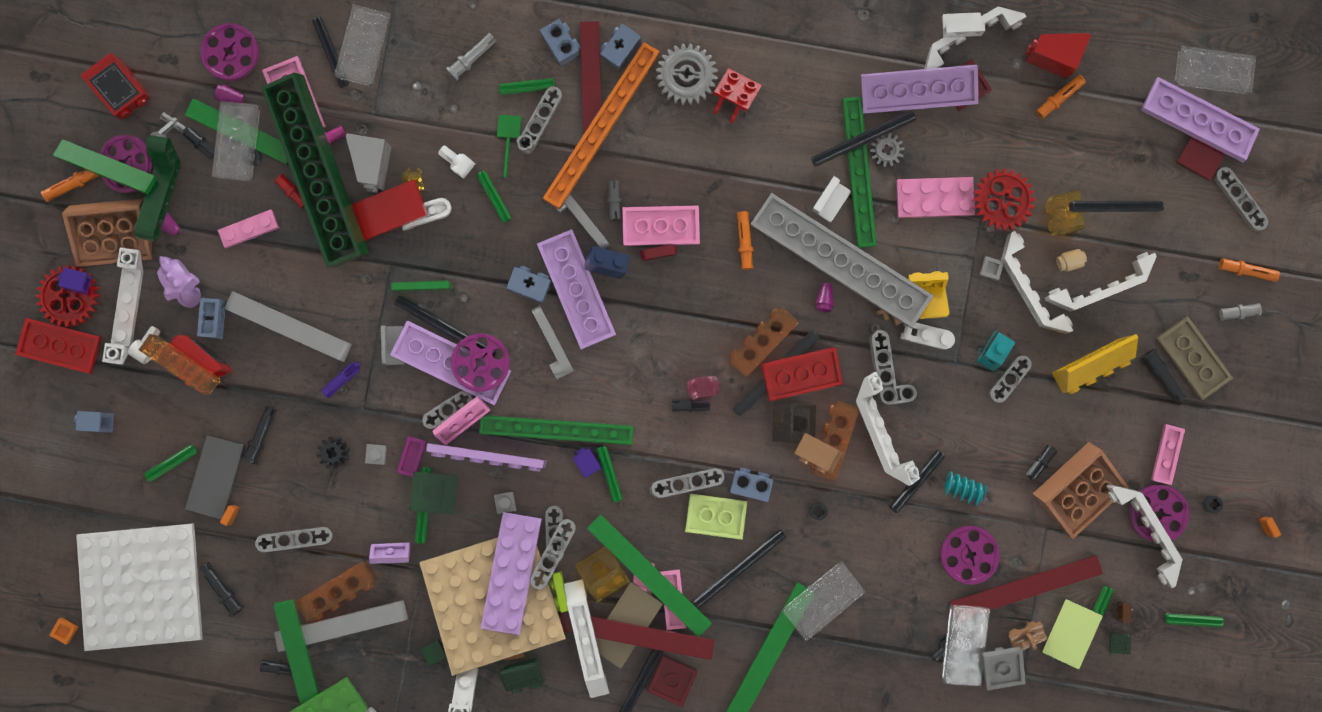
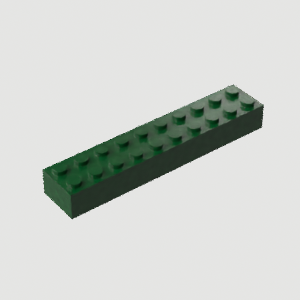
[261,73,369,268]

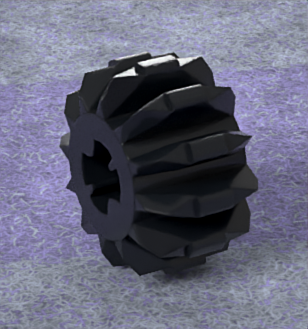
[316,437,350,469]

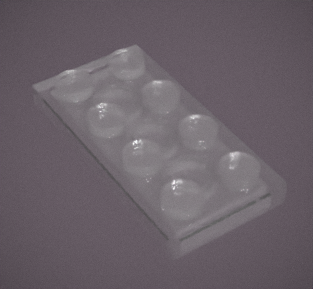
[334,4,390,86]
[1175,46,1256,95]
[212,101,260,181]
[782,562,866,641]
[942,605,990,686]

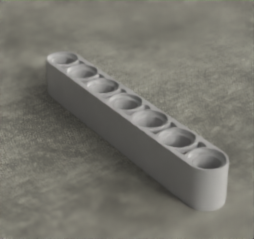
[224,291,352,362]
[274,600,408,652]

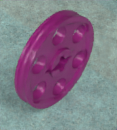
[200,23,259,81]
[100,135,153,193]
[451,333,510,392]
[1129,484,1189,542]
[940,526,1000,584]

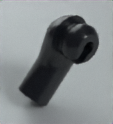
[931,634,952,662]

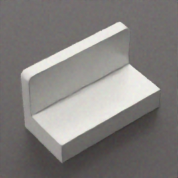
[942,13,985,38]
[812,176,851,222]

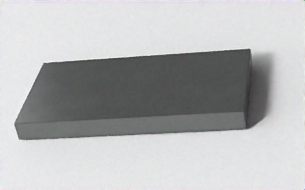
[185,435,245,519]

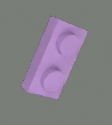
[369,543,411,564]

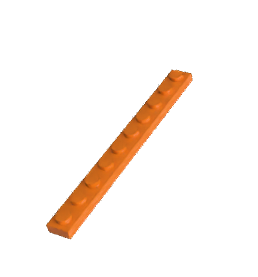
[543,42,660,210]

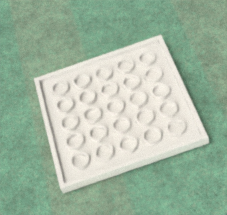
[76,523,203,651]

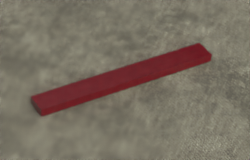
[949,555,1103,621]
[560,611,715,660]

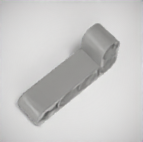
[869,330,917,405]

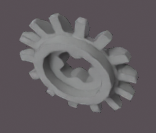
[870,133,904,167]

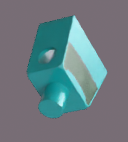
[977,330,1015,371]

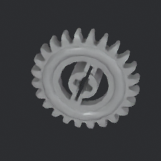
[656,44,718,106]

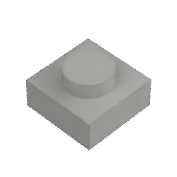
[979,256,1004,281]
[365,444,387,465]
[494,491,517,514]

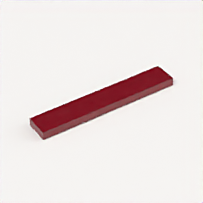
[580,21,601,135]

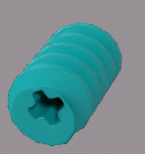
[944,471,988,507]

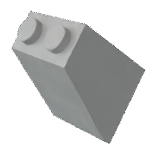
[346,133,392,193]

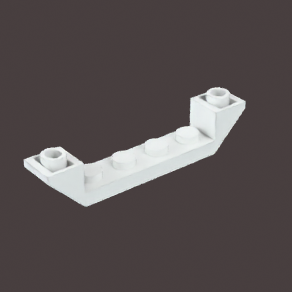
[924,7,1026,69]
[1001,231,1073,334]
[102,248,144,365]
[1044,252,1157,312]
[856,372,920,486]
[1106,484,1183,588]
[564,579,609,698]
[448,668,478,712]

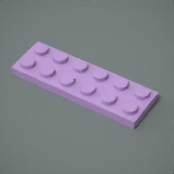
[861,65,978,114]
[1141,77,1260,163]
[537,229,616,350]
[390,321,511,406]
[426,443,547,472]
[481,512,542,636]

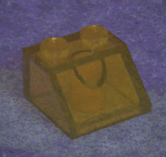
[1046,190,1085,236]
[575,546,630,602]

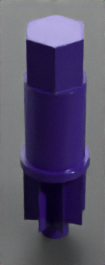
[321,361,361,398]

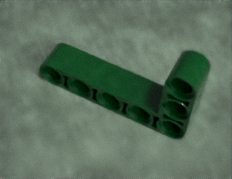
[134,135,181,242]

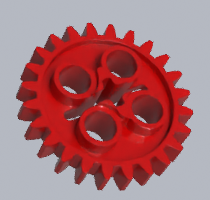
[972,168,1036,231]
[35,265,101,327]

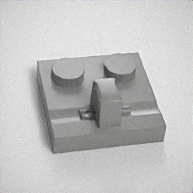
[982,647,1026,690]

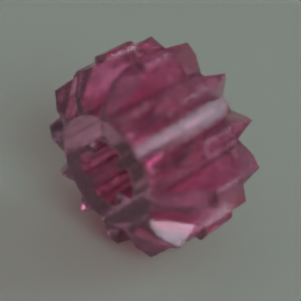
[687,376,720,399]

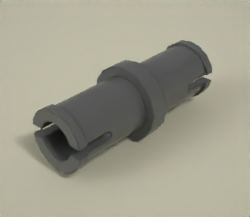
[607,181,622,220]

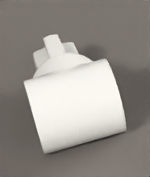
[438,146,475,179]
[127,326,161,364]

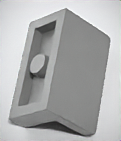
[381,326,405,365]

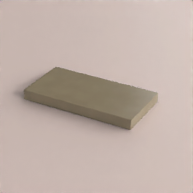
[1155,316,1233,401]
[596,582,663,669]

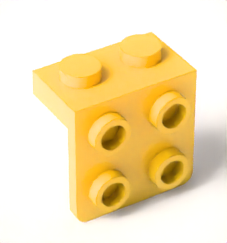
[908,271,949,319]

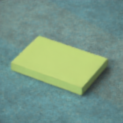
[685,494,747,540]
[1042,599,1103,669]

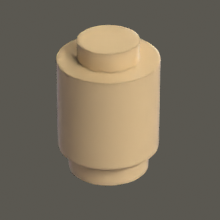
[1056,249,1087,272]

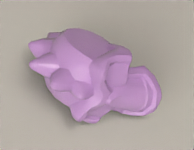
[157,256,201,308]

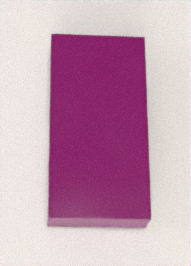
[396,436,427,478]

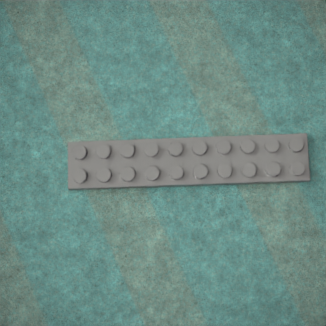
[750,193,933,329]

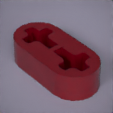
[640,245,677,261]

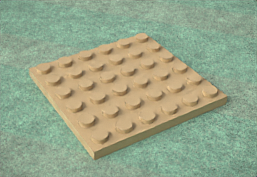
[419,538,566,676]

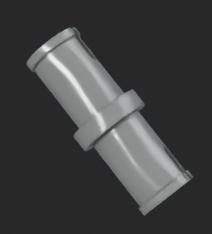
[1219,303,1262,321]

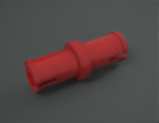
[274,173,304,209]

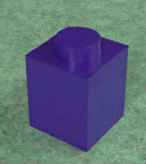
[58,268,92,295]
[573,447,602,478]

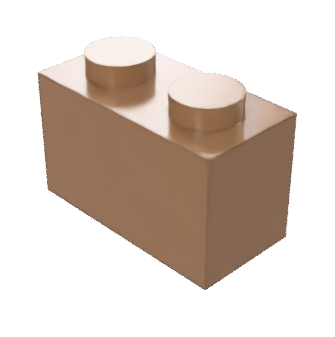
[794,433,843,474]

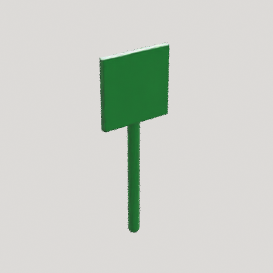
[497,115,522,178]

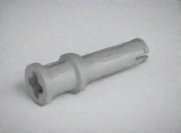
[445,33,497,81]

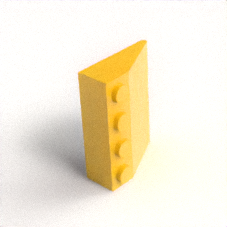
[1052,334,1138,394]

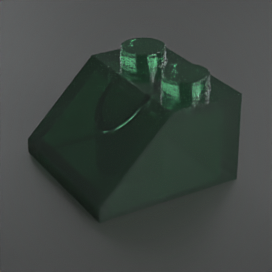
[410,472,458,514]
[499,657,546,694]

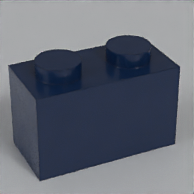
[584,246,629,279]

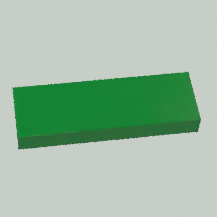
[391,281,452,292]

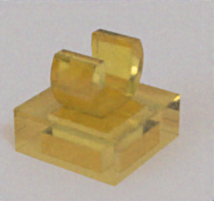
[402,168,424,190]

